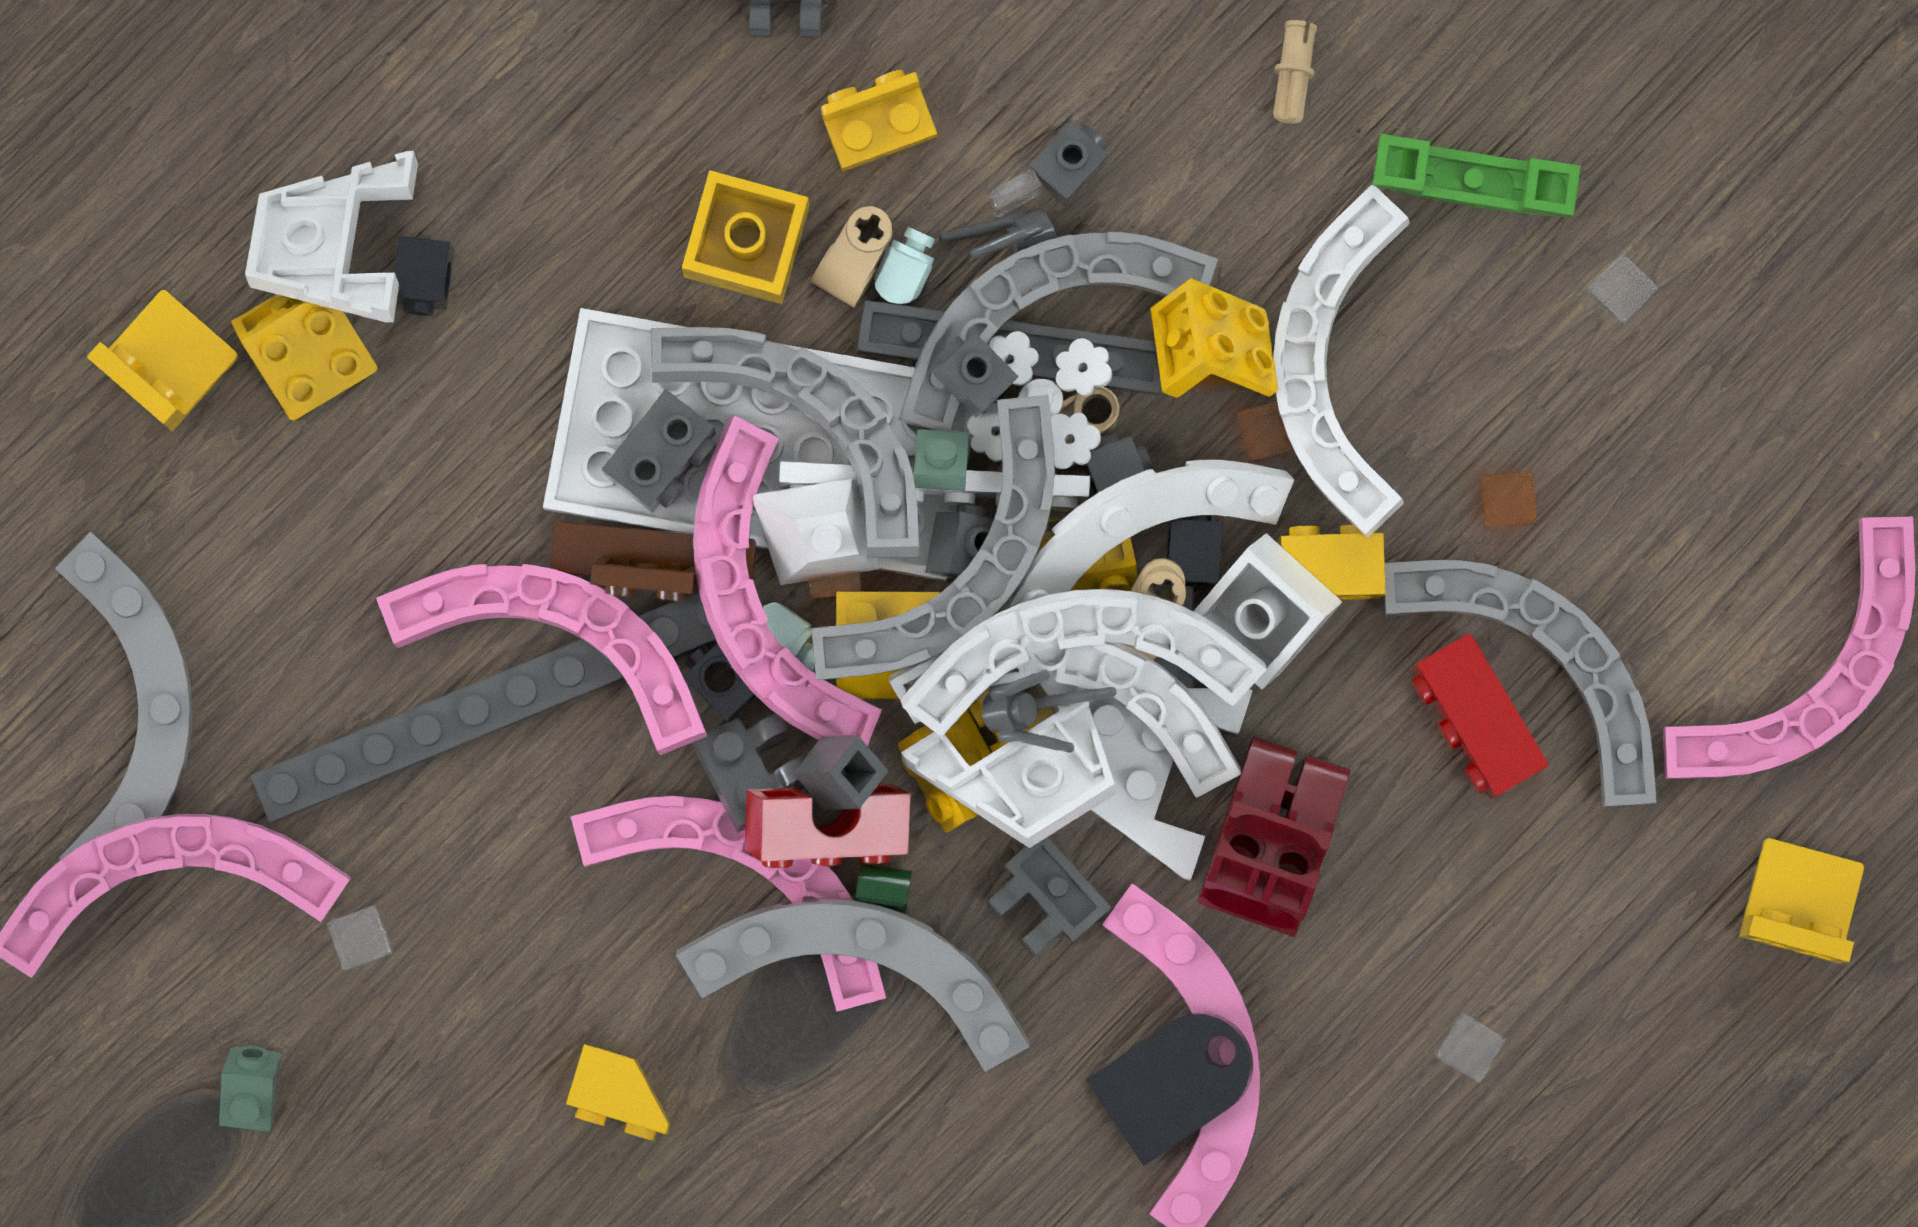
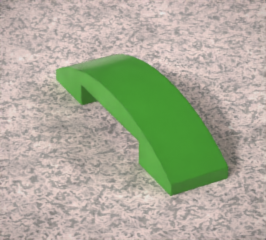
[1372,134,1581,217]

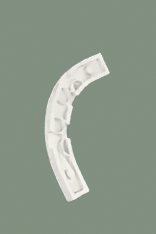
[1273,185,1410,538]
[995,460,1294,615]
[901,589,1267,737]
[889,642,1241,798]

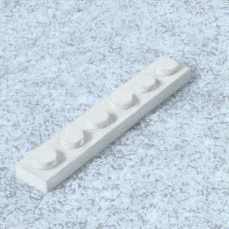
[779,461,1090,511]

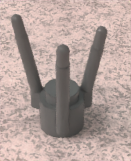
[939,208,1057,258]
[982,670,1117,753]

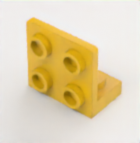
[1150,278,1278,398]
[87,290,238,432]
[231,294,377,420]
[1739,838,1864,963]

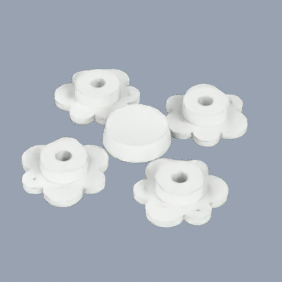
[967,331,1112,469]

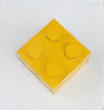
[682,170,810,304]

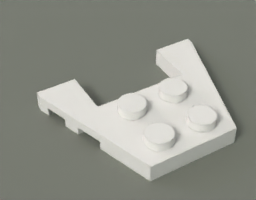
[245,151,418,322]
[901,678,1116,848]
[1088,688,1253,881]

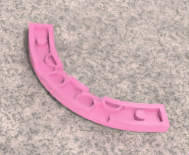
[693,415,882,746]
[1663,516,1915,779]
[376,564,708,755]
[571,796,886,1012]
[0,814,351,978]
[1101,884,1260,1227]

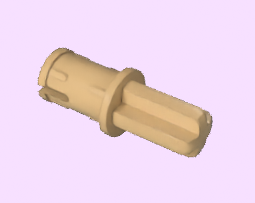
[1273,20,1317,124]

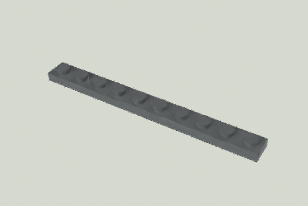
[250,591,717,824]

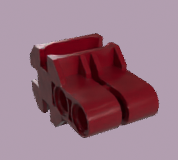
[1197,736,1351,937]

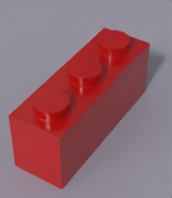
[1411,633,1549,799]

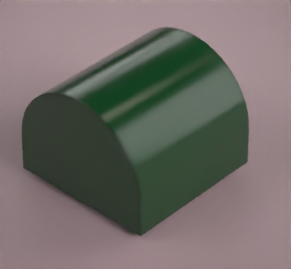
[855,864,912,913]

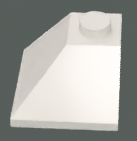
[753,478,880,585]

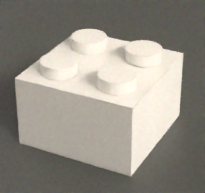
[1193,533,1342,689]

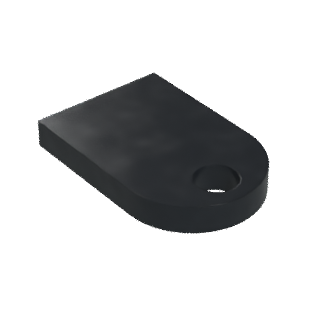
[1086,1013,1253,1166]

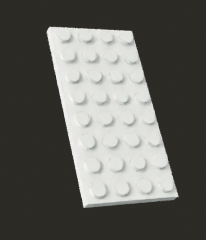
[543,308,972,582]

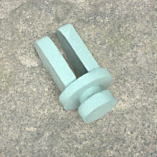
[874,227,935,304]
[763,602,815,671]

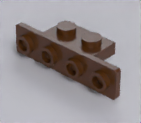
[551,521,756,601]

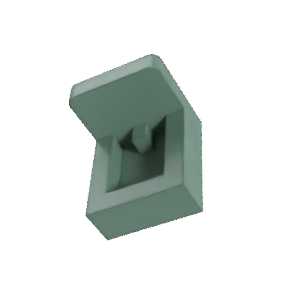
[914,429,969,491]
[219,1045,281,1132]

